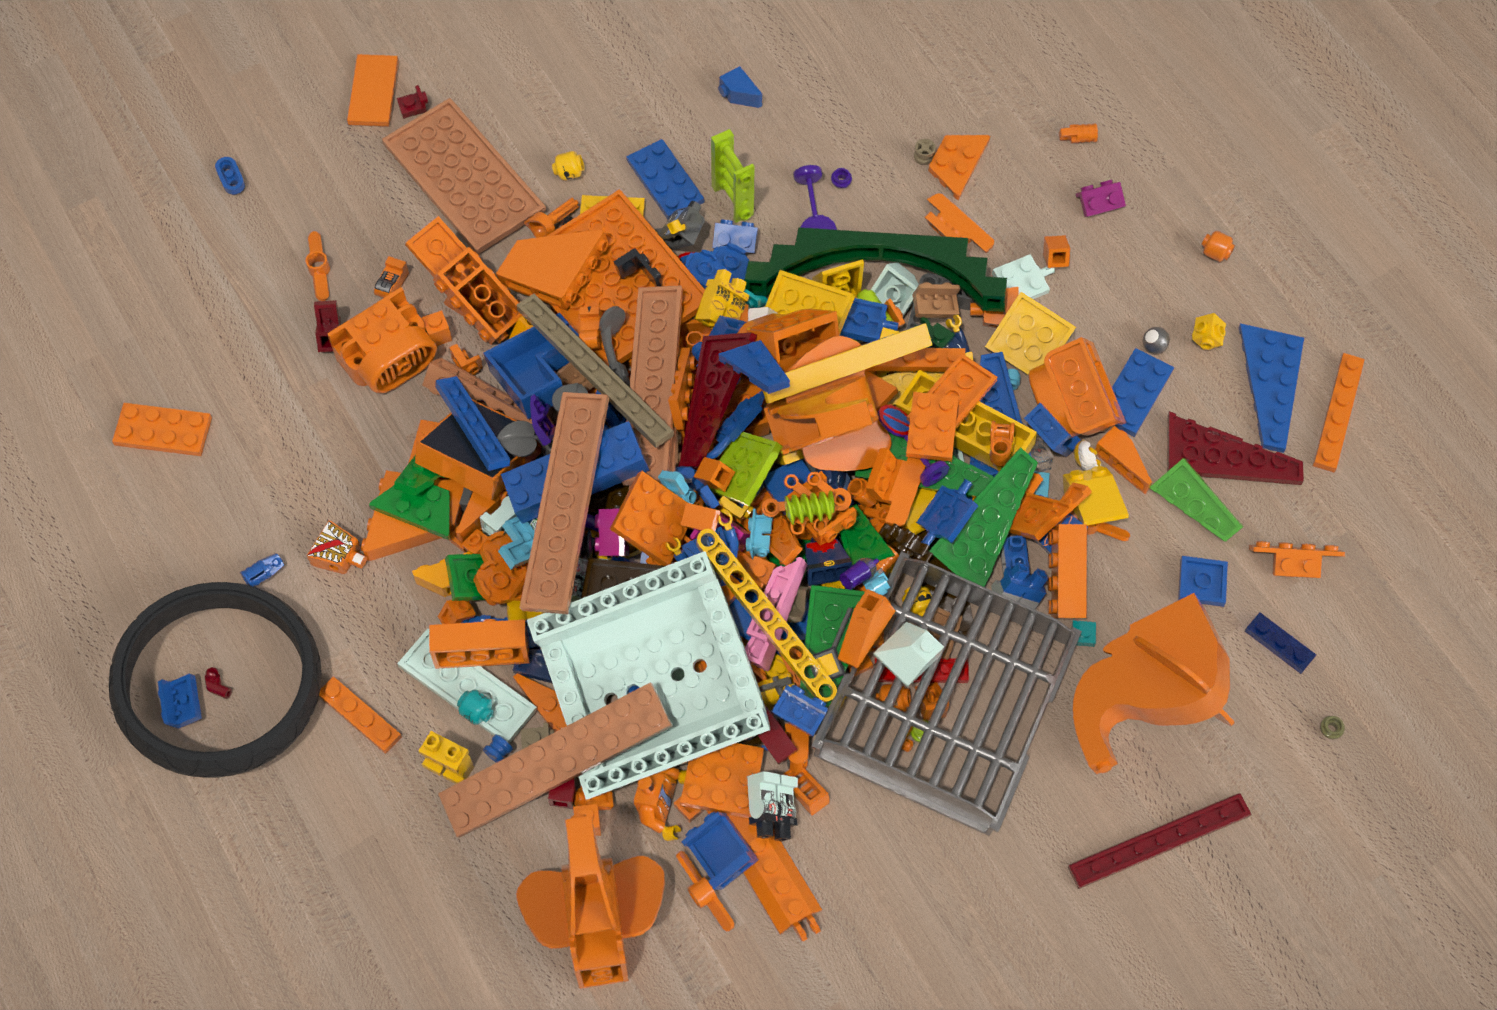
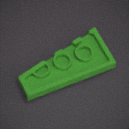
[1150,458,1244,542]

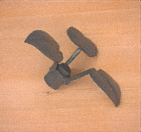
[497,383,588,457]

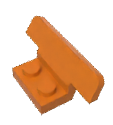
[925,193,994,253]
[865,448,928,527]

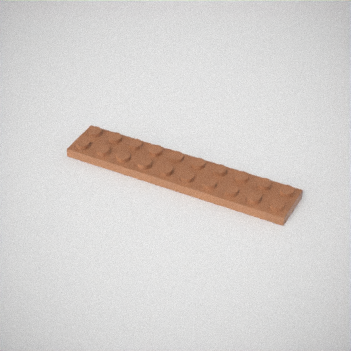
[622,285,683,485]
[520,392,609,614]
[438,682,673,838]

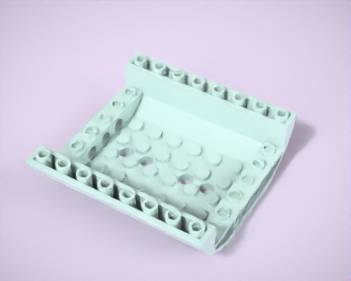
[527,551,770,800]

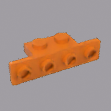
[1249,541,1345,578]

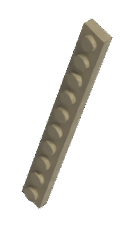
[517,294,674,448]

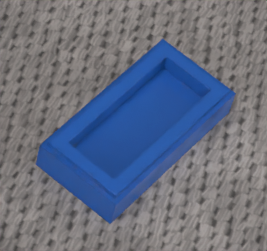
[697,485,719,509]

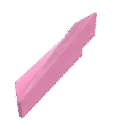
[745,557,807,671]

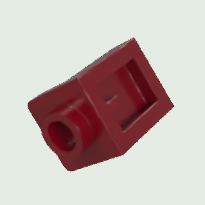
[397,85,428,119]

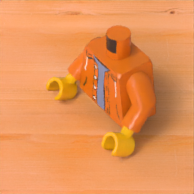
[634,767,687,841]

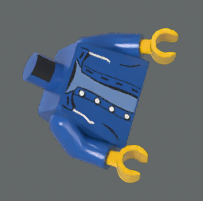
[665,512,739,587]

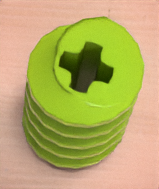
[784,490,835,525]

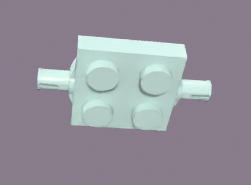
[992,254,1055,299]

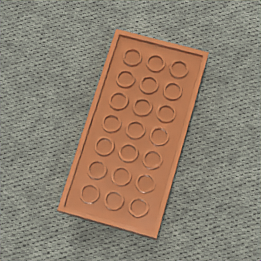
[382,98,546,254]

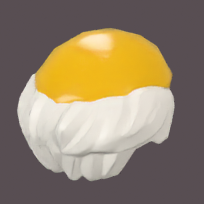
[1074,439,1101,470]

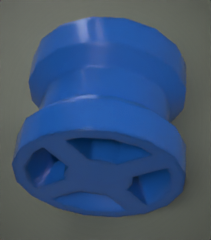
[483,734,513,763]

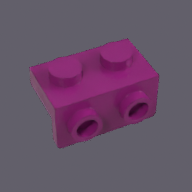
[1075,179,1126,217]

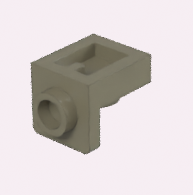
[521,722,554,749]

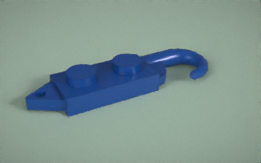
[706,391,765,459]

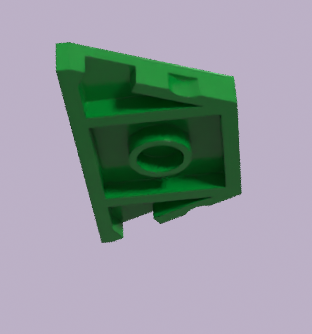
[369,485,450,540]

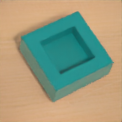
[1071,620,1096,647]

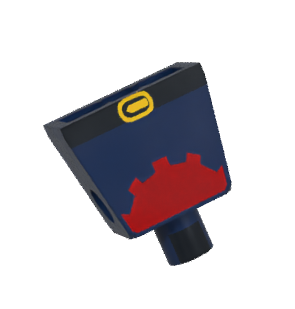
[805,537,852,586]

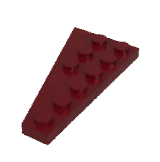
[679,332,757,468]
[1167,411,1304,485]

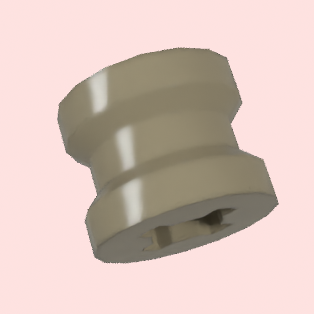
[914,139,936,165]

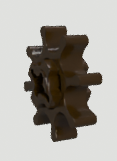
[878,523,933,562]

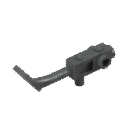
[599,306,630,409]

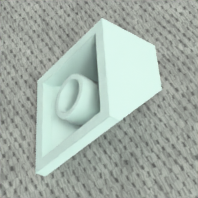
[871,263,919,317]
[873,622,944,687]

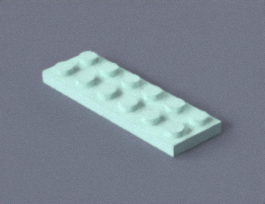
[397,629,537,744]

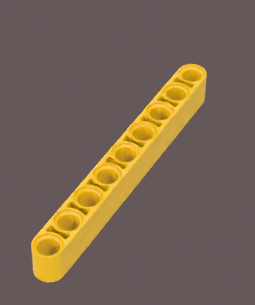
[696,529,837,703]

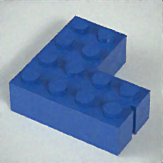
[483,313,579,419]

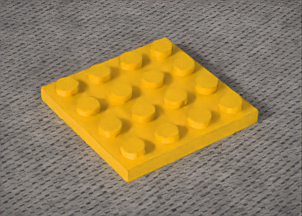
[765,270,855,335]

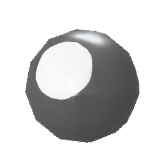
[1142,326,1170,354]

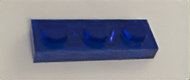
[1245,612,1317,674]

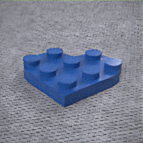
[684,243,749,289]

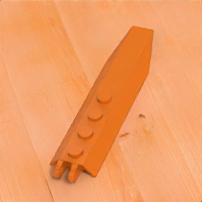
[706,810,822,941]

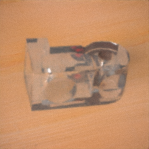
[1030,430,1053,472]

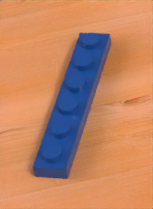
[435,376,510,471]

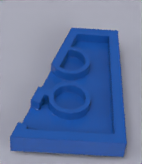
[719,340,790,394]

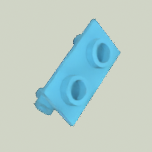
[746,509,773,560]

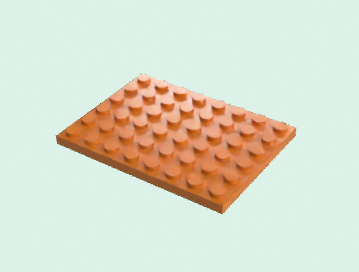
[547,189,705,367]

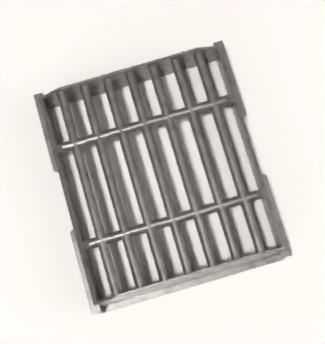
[811,551,1082,836]

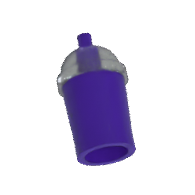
[840,557,879,590]

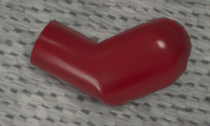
[204,667,232,699]

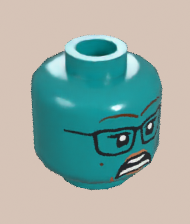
[457,689,494,725]

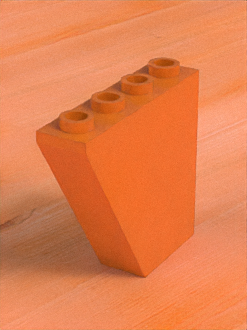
[496,229,608,310]
[361,470,464,561]

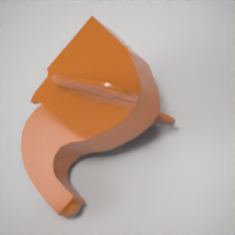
[764,336,891,471]
[1073,593,1235,774]
[516,814,665,989]

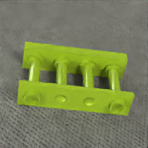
[711,129,755,223]

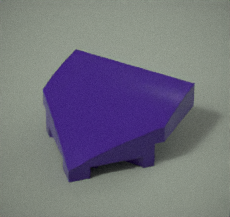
[530,394,556,446]

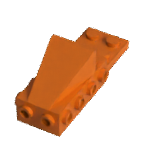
[405,216,523,345]

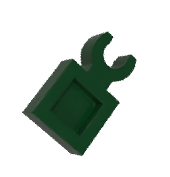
[914,317,955,348]

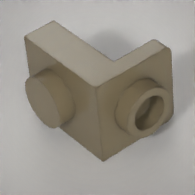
[787,586,808,623]

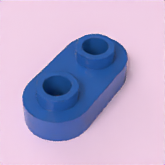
[215,157,245,195]

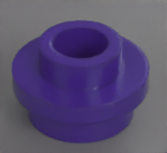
[831,168,852,188]

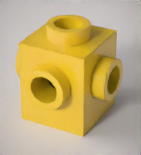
[1192,313,1226,350]

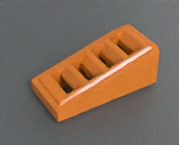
[782,769,830,815]

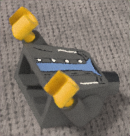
[655,201,705,250]

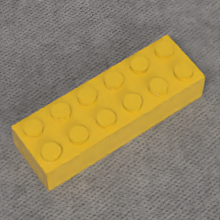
[896,370,1037,471]

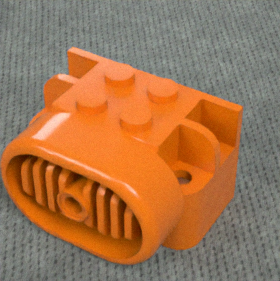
[327,287,437,393]
[738,309,839,372]
[1028,337,1126,439]

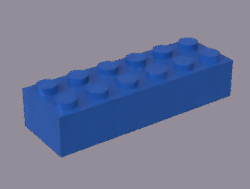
[501,421,650,524]

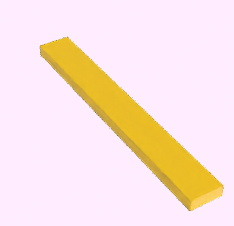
[763,324,932,403]

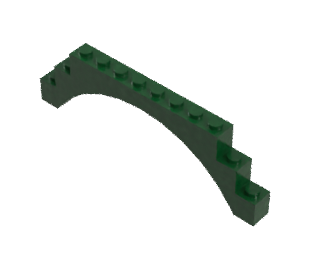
[744,227,1007,312]

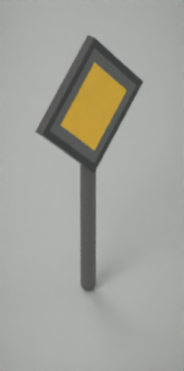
[810,607,852,680]

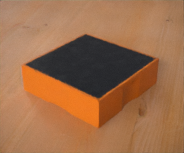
[415,399,541,501]

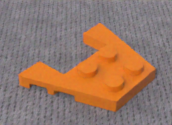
[1008,473,1092,541]

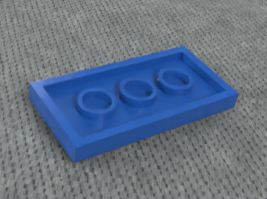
[626,139,704,220]
[1112,348,1174,437]

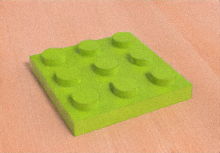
[709,432,783,506]

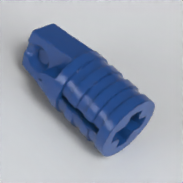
[240,553,284,587]

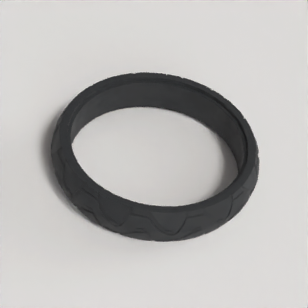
[108,582,322,778]

